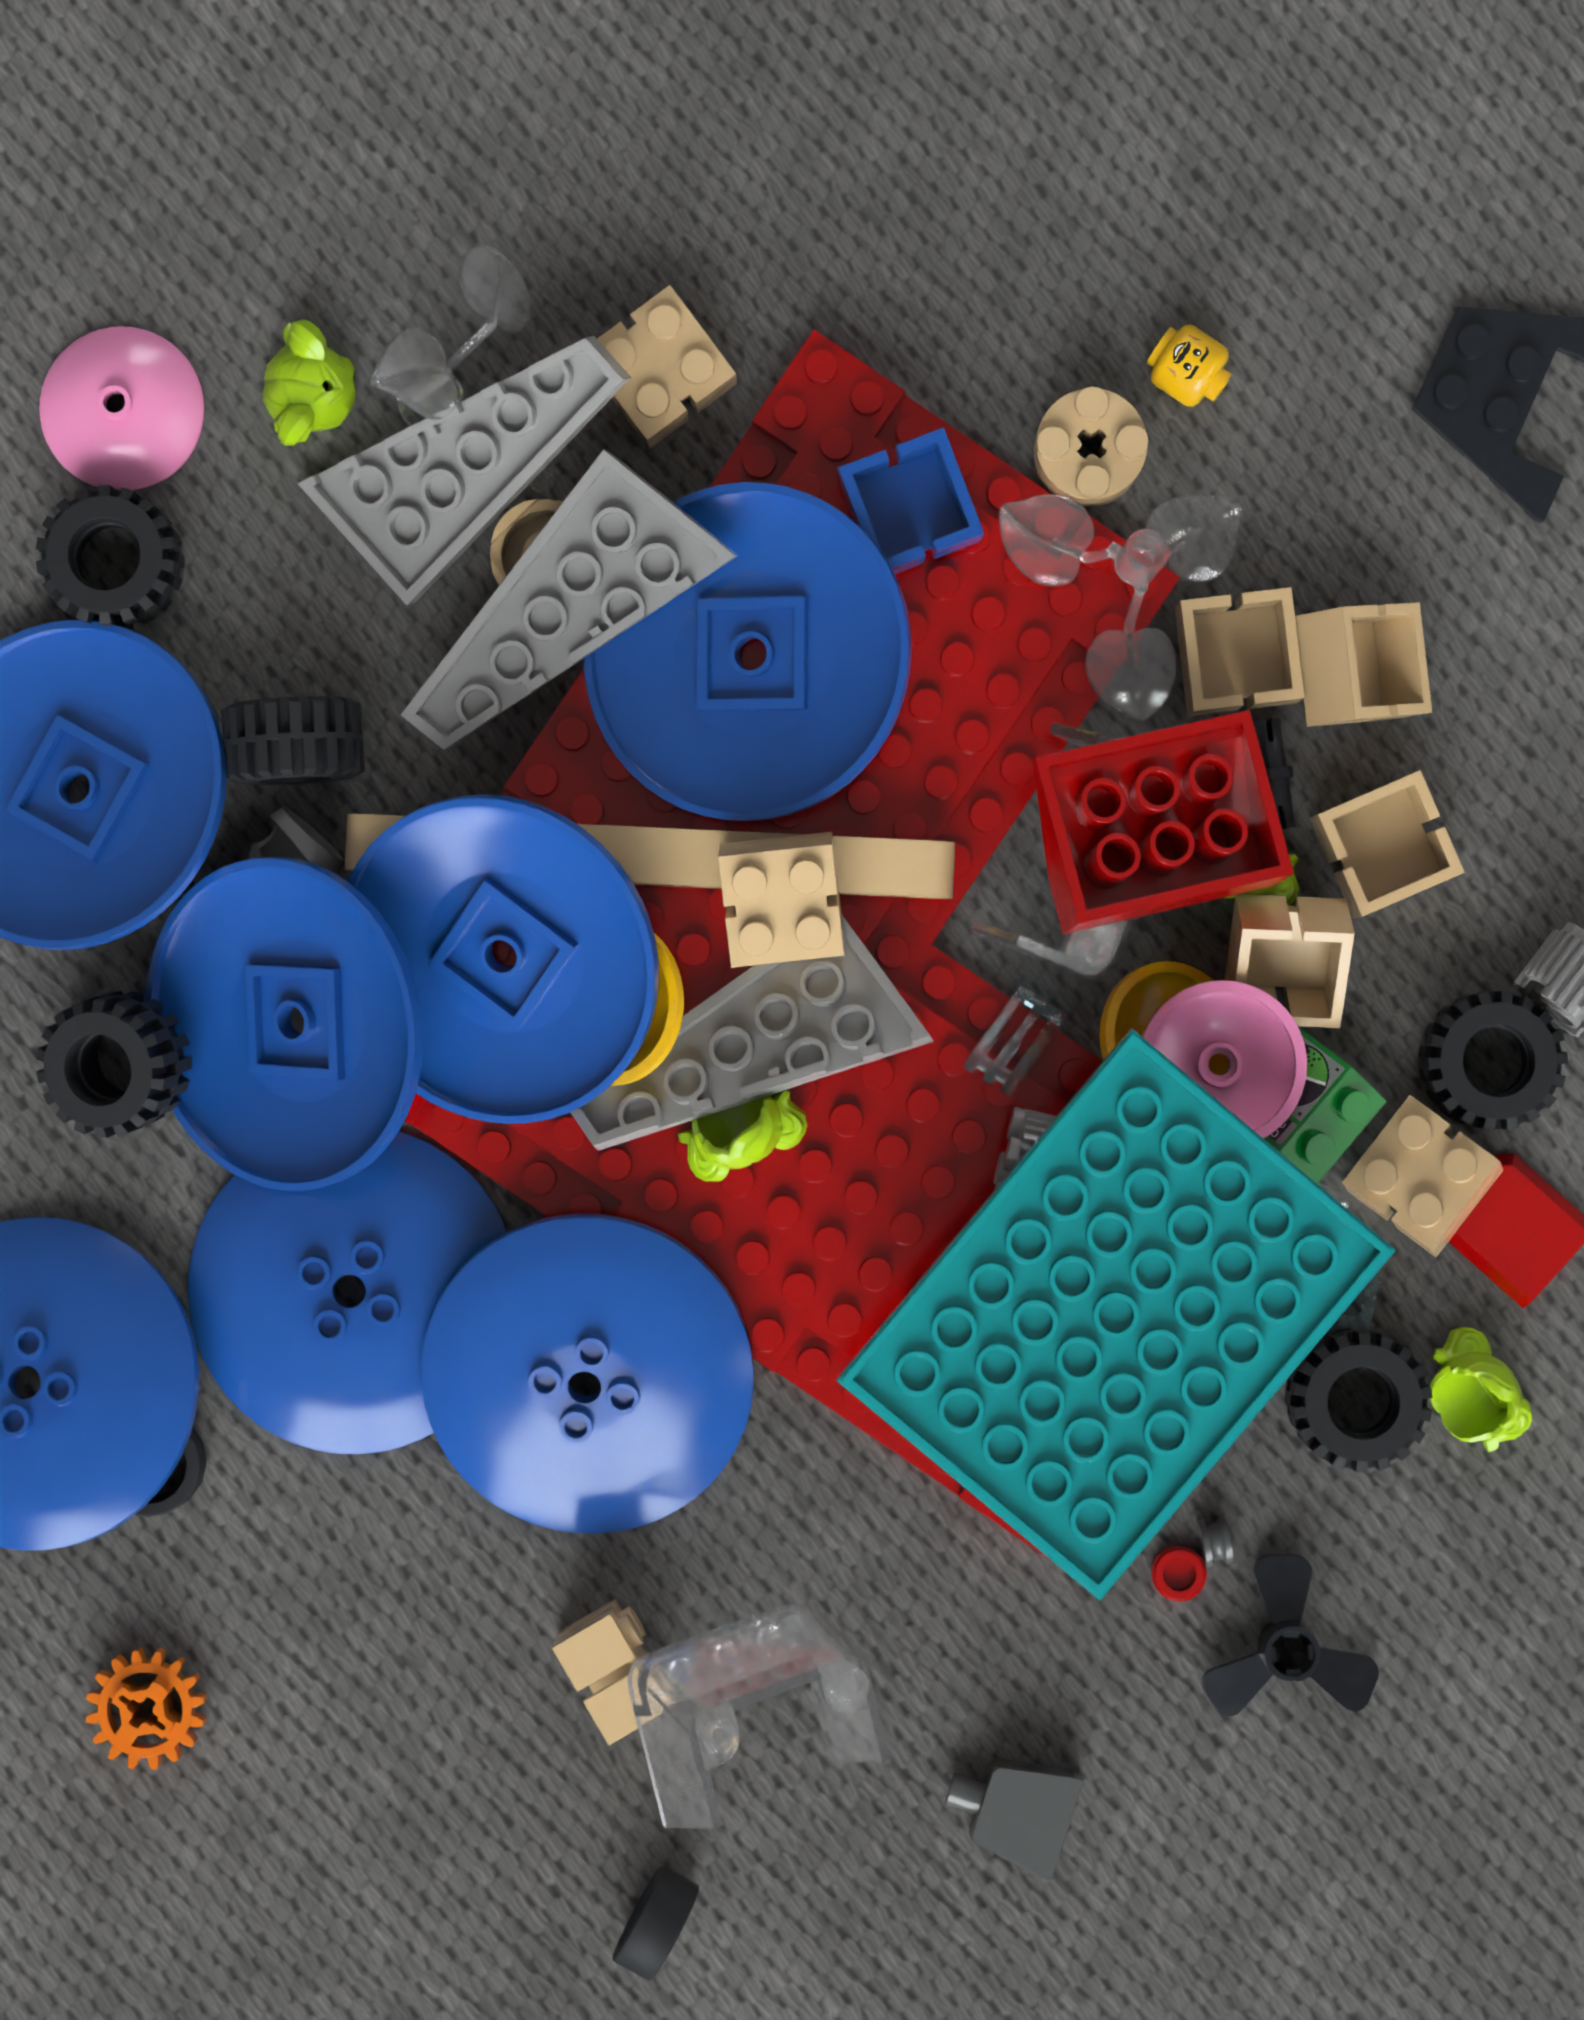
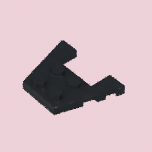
[1411,306,1584,523]

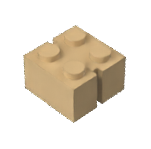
[597,285,737,449]
[1174,587,1305,717]
[1295,602,1432,727]
[1310,770,1465,919]
[718,832,845,968]
[1224,894,1355,1028]
[1342,1095,1503,1257]
[552,1599,674,1746]

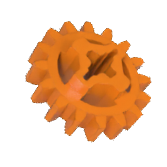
[85,1647,208,1770]

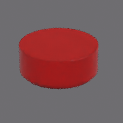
[1151,1545,1207,1602]

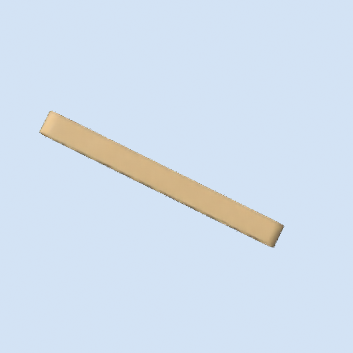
[344,813,955,899]

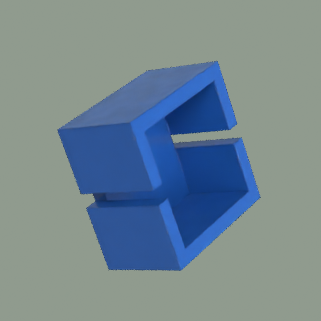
[837,427,984,574]

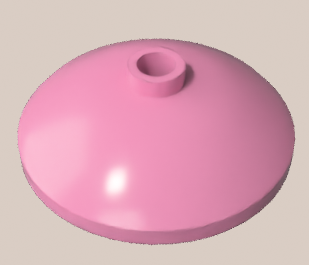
[39,326,205,491]
[1142,980,1307,1138]

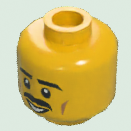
[1147,324,1232,407]

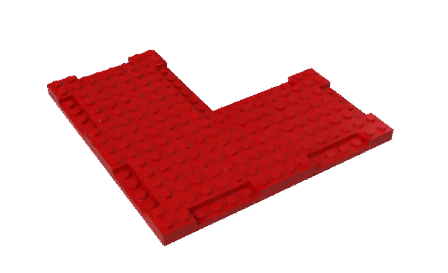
[404,330,1180,1560]

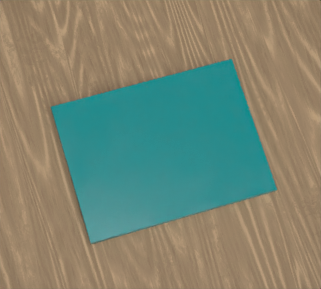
[836,1028,1396,1601]

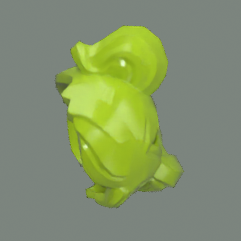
[262,319,356,446]
[678,1090,808,1182]
[1429,1326,1533,1453]

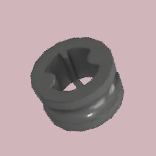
[1196,1514,1234,1568]

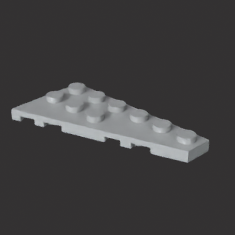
[297,336,632,606]
[401,449,739,750]
[570,915,934,1151]

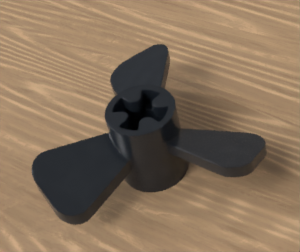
[1201,1554,1379,1716]

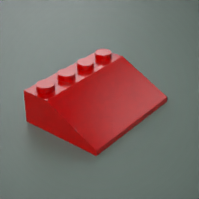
[1033,710,1294,935]

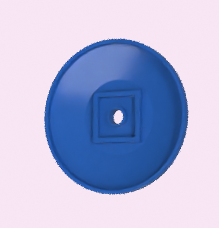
[583,482,912,821]
[0,620,227,950]
[347,794,659,1124]
[145,856,423,1191]
[188,1131,508,1454]
[421,1214,754,1534]
[0,1217,199,1551]

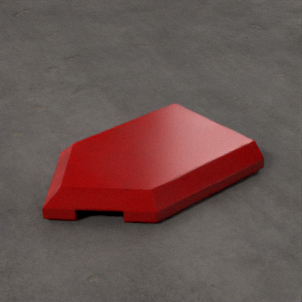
[1449,1153,1584,1309]

